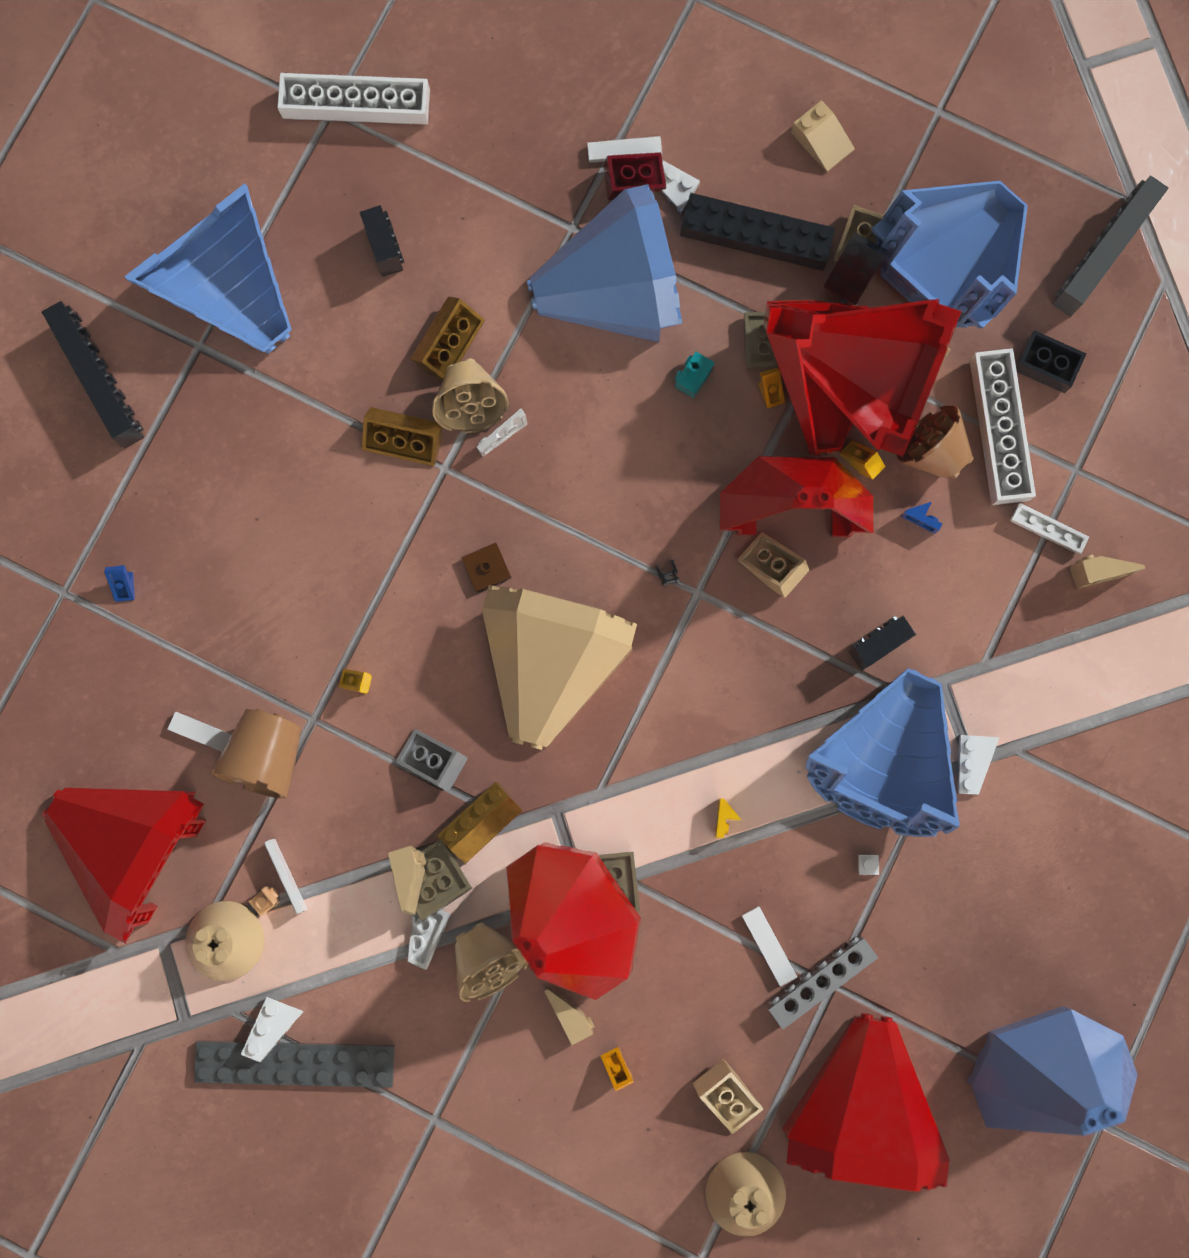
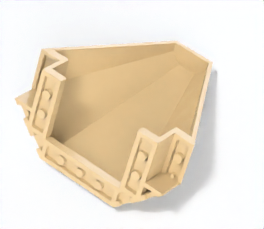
[481,585,637,750]

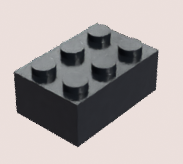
[359,205,405,277]
[823,232,888,305]
[1015,330,1087,394]
[849,615,917,671]

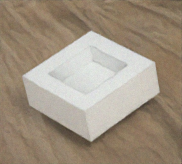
[858,855,879,875]

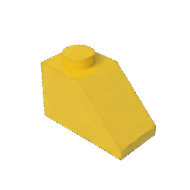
[840,440,886,480]

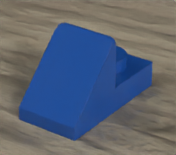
[901,502,942,534]
[104,565,135,602]

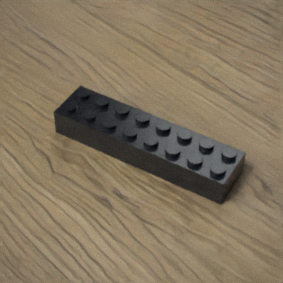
[680,193,835,271]
[41,301,145,448]

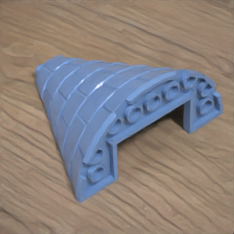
[125,183,292,354]
[805,668,960,837]

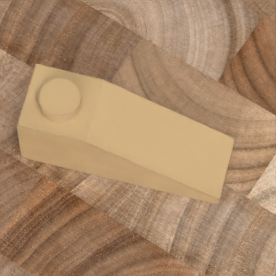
[545,987,595,1045]

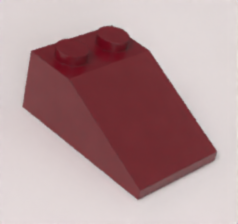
[603,152,667,201]

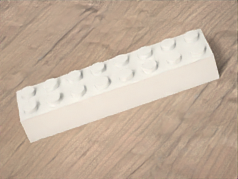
[278,73,430,124]
[970,348,1036,505]

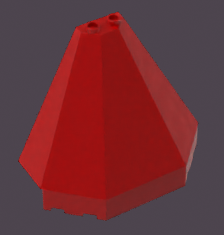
[800,299,962,457]
[764,300,868,456]
[720,456,874,537]
[42,788,206,944]
[506,842,641,1000]
[782,1013,950,1192]

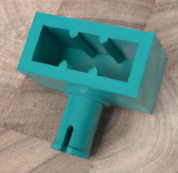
[674,351,715,399]

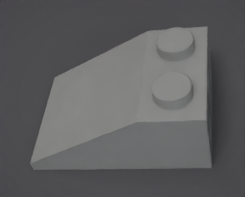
[396,729,468,792]

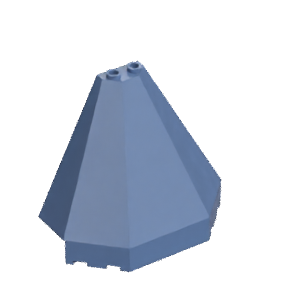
[872,181,1028,328]
[527,184,683,342]
[967,1006,1138,1136]

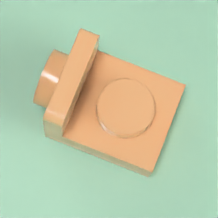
[249,886,280,917]

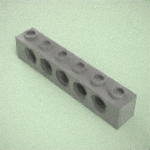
[767,936,878,1029]

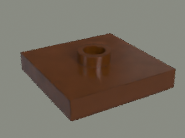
[461,543,512,592]

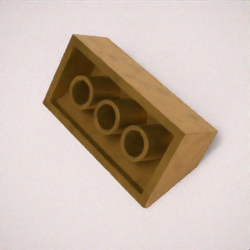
[410,297,485,380]
[362,407,443,466]
[437,782,523,864]

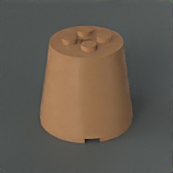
[210,709,302,799]

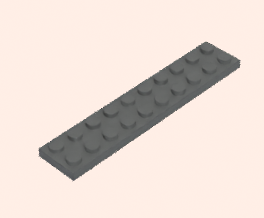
[194,1041,395,1088]

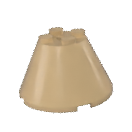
[432,358,509,433]
[186,901,265,981]
[455,923,528,1002]
[705,1152,786,1236]

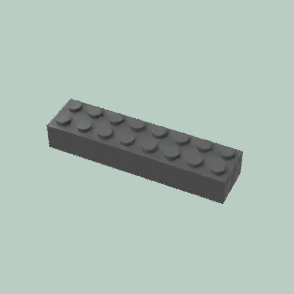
[1052,175,1169,317]

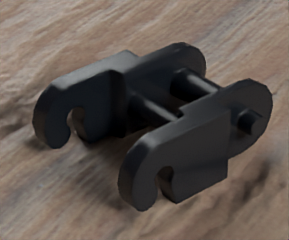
[656,560,680,587]

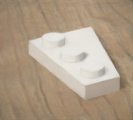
[661,160,700,214]
[477,408,528,457]
[957,735,1000,795]
[408,910,450,969]
[241,997,304,1062]

